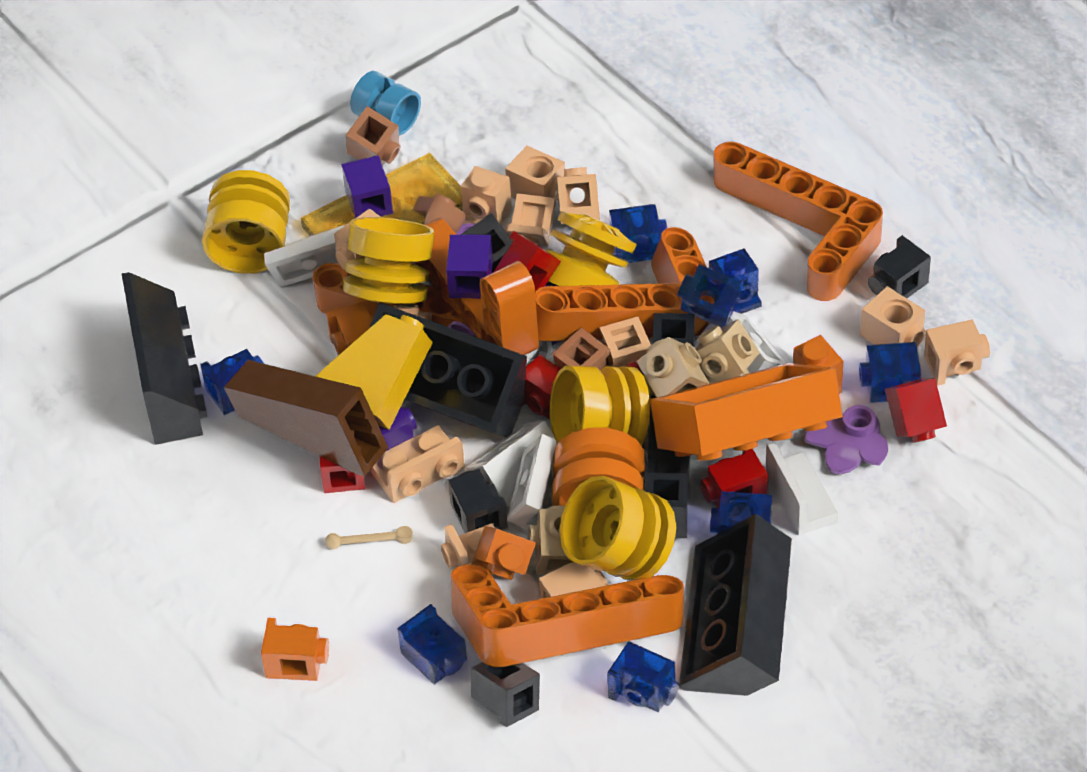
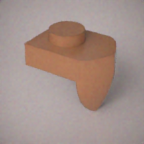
[412,193,466,233]

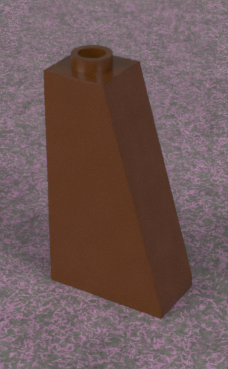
[224,360,388,476]

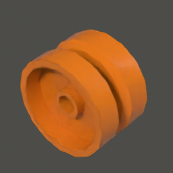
[552,427,645,506]

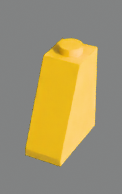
[316,314,433,430]

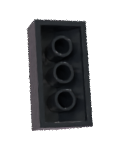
[121,272,208,445]
[369,302,527,438]
[678,514,792,696]

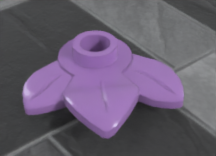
[805,405,888,474]

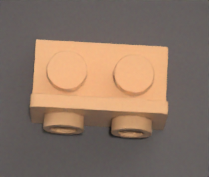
[369,425,465,503]

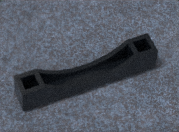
[644,313,695,538]

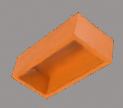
[650,363,843,461]

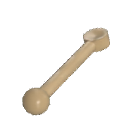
[325,526,413,549]

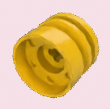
[202,170,291,274]
[544,211,637,286]
[343,217,434,304]
[550,366,650,446]
[559,476,676,581]

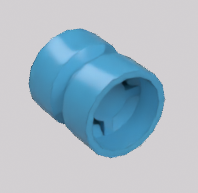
[350,70,421,136]

